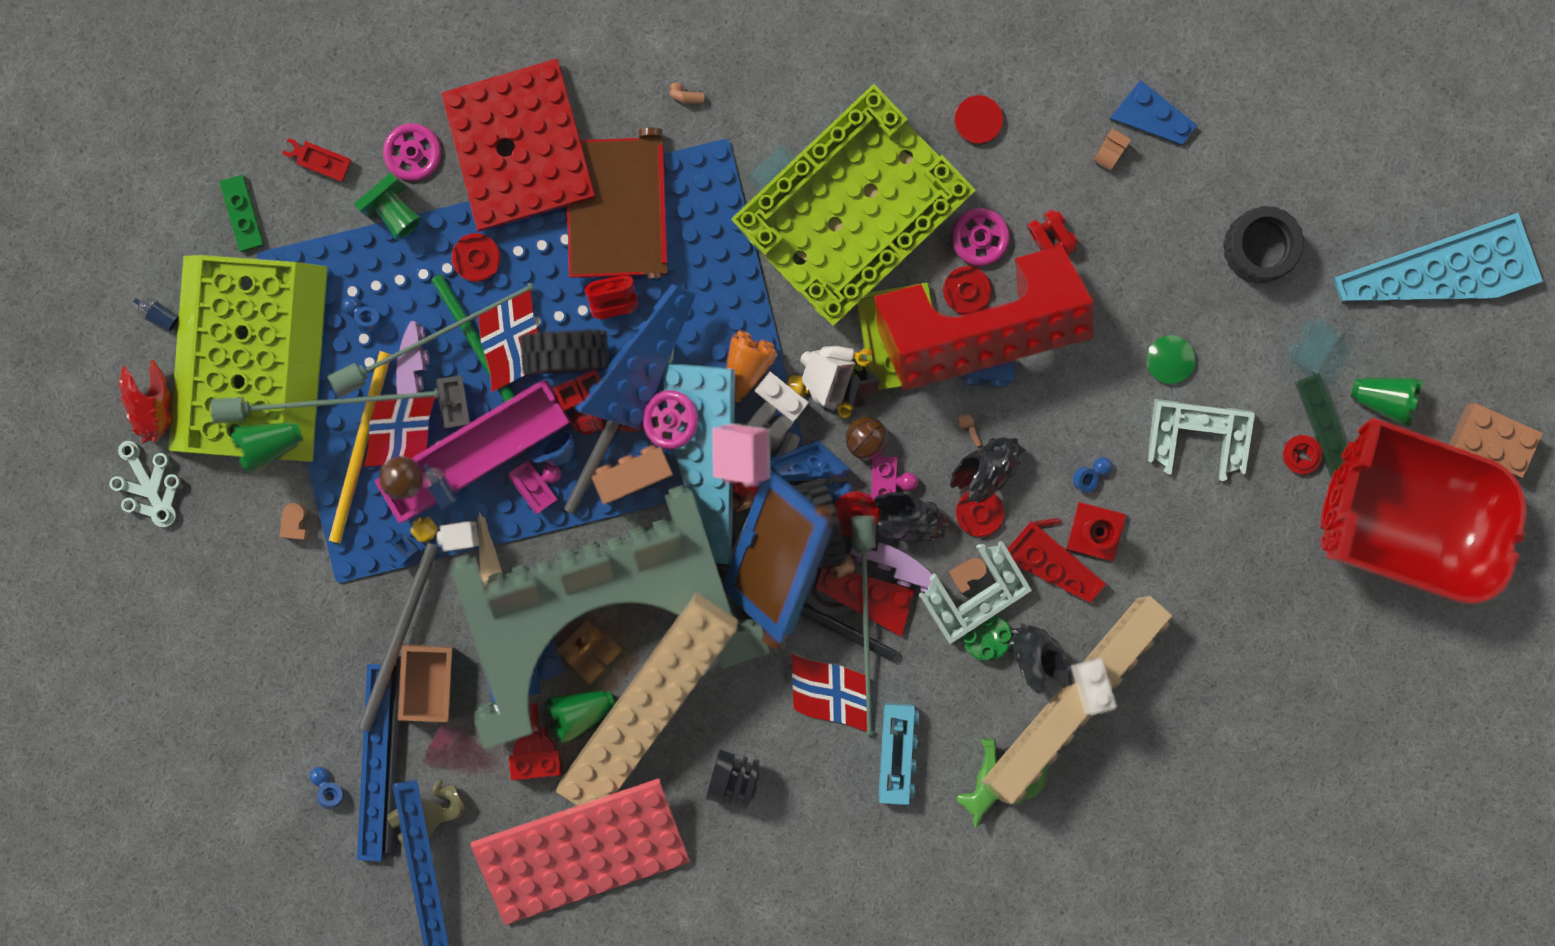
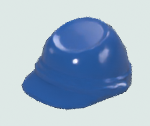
[530,430,575,466]

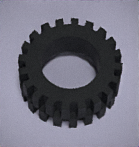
[520,330,609,374]
[793,478,847,570]

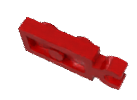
[282,138,352,182]

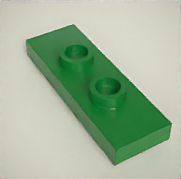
[219,175,264,252]

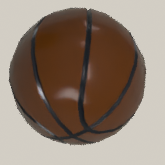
[845,417,888,460]
[379,456,423,500]

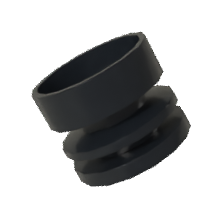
[706,749,760,810]

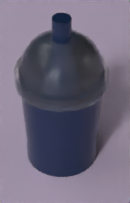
[133,298,179,332]
[423,464,458,509]

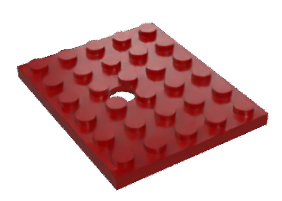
[441,58,596,232]

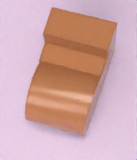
[1093,128,1131,171]
[280,503,309,540]
[948,558,986,593]

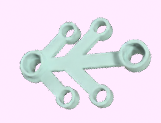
[110,441,181,527]

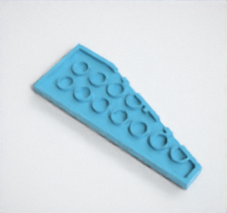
[1332,213,1543,301]
[663,363,735,564]

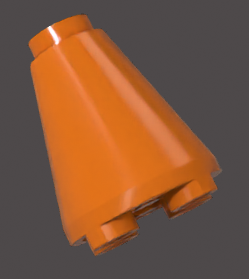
[726,330,778,402]

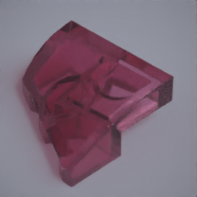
[423,725,464,765]

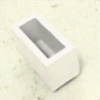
[755,372,809,422]
[437,521,480,551]
[1071,659,1116,714]

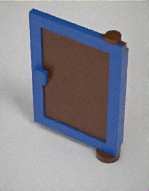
[722,469,832,649]

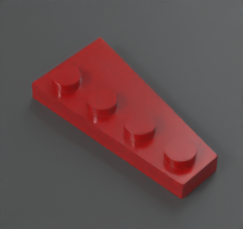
[1007,520,1106,602]
[814,566,914,637]

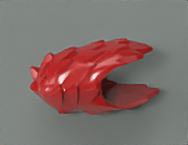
[119,360,172,444]

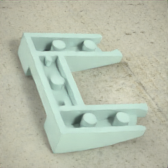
[1148,399,1255,481]
[919,541,1032,644]

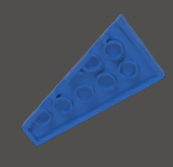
[575,284,696,430]

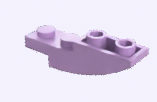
[396,321,430,394]
[849,542,932,592]

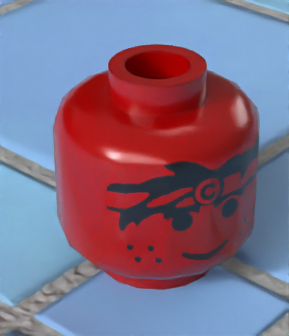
[571,406,606,435]

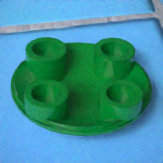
[1146,335,1195,384]
[962,615,1012,661]

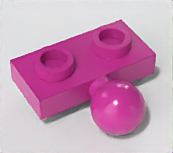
[871,457,918,503]
[507,460,561,515]

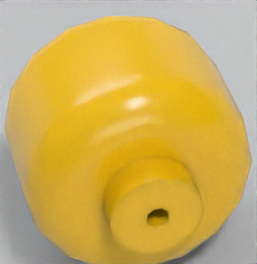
[786,375,810,398]
[411,516,438,543]

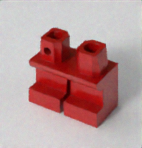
[553,369,601,411]

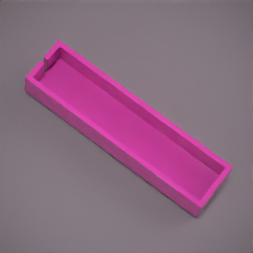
[375,380,572,523]

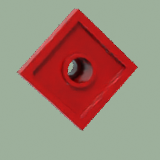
[1066,502,1126,561]

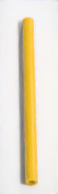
[329,351,392,543]

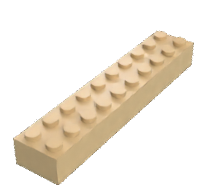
[556,592,738,806]
[981,596,1172,804]

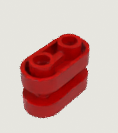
[1026,209,1079,256]
[585,275,639,320]

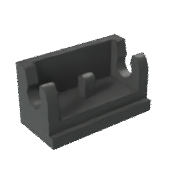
[436,375,470,430]

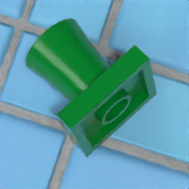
[354,172,422,240]

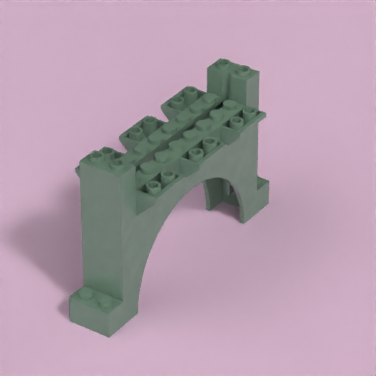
[451,485,770,749]

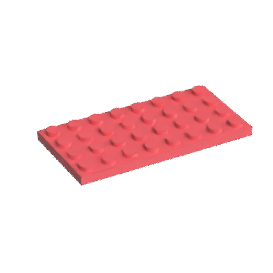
[471,779,690,925]

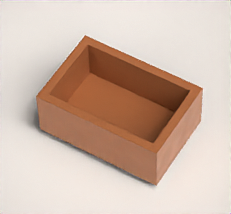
[1449,403,1543,478]
[592,445,674,504]
[398,644,452,722]

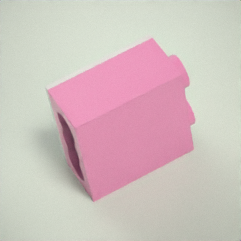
[713,424,770,486]

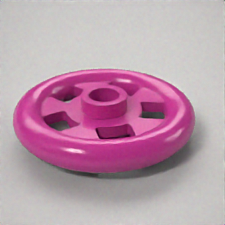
[383,123,441,181]
[951,208,1010,266]
[643,390,698,449]

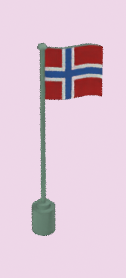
[327,283,538,398]
[211,389,440,467]
[791,516,876,737]

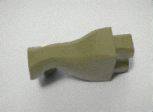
[387,779,466,847]

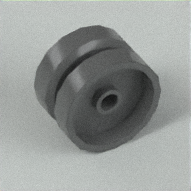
[746,401,794,453]

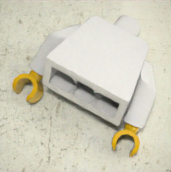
[800,346,872,418]

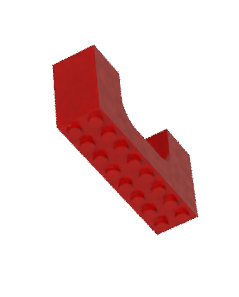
[874,245,1094,391]

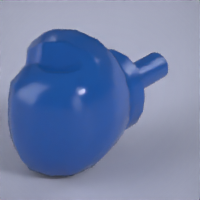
[825,481,852,505]

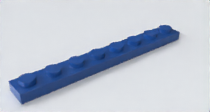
[357,663,393,861]
[393,780,449,946]

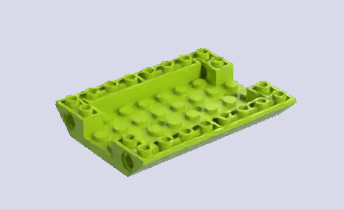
[731,84,976,326]
[168,255,328,462]

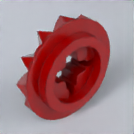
[1282,435,1322,474]

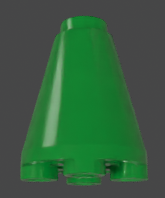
[1351,377,1423,428]
[231,422,304,475]
[544,691,615,744]

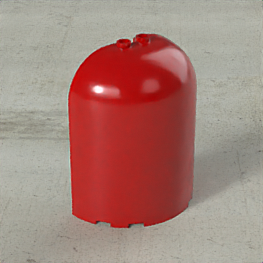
[1320,418,1526,603]

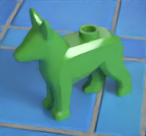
[956,738,1049,828]

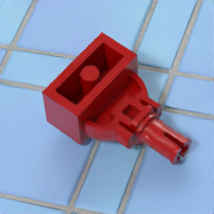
[508,703,563,780]

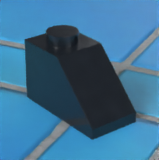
[844,359,880,408]

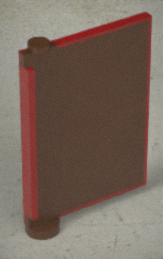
[567,127,668,281]

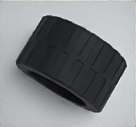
[1223,206,1305,283]

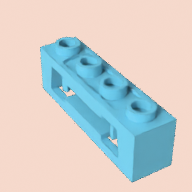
[879,703,919,805]

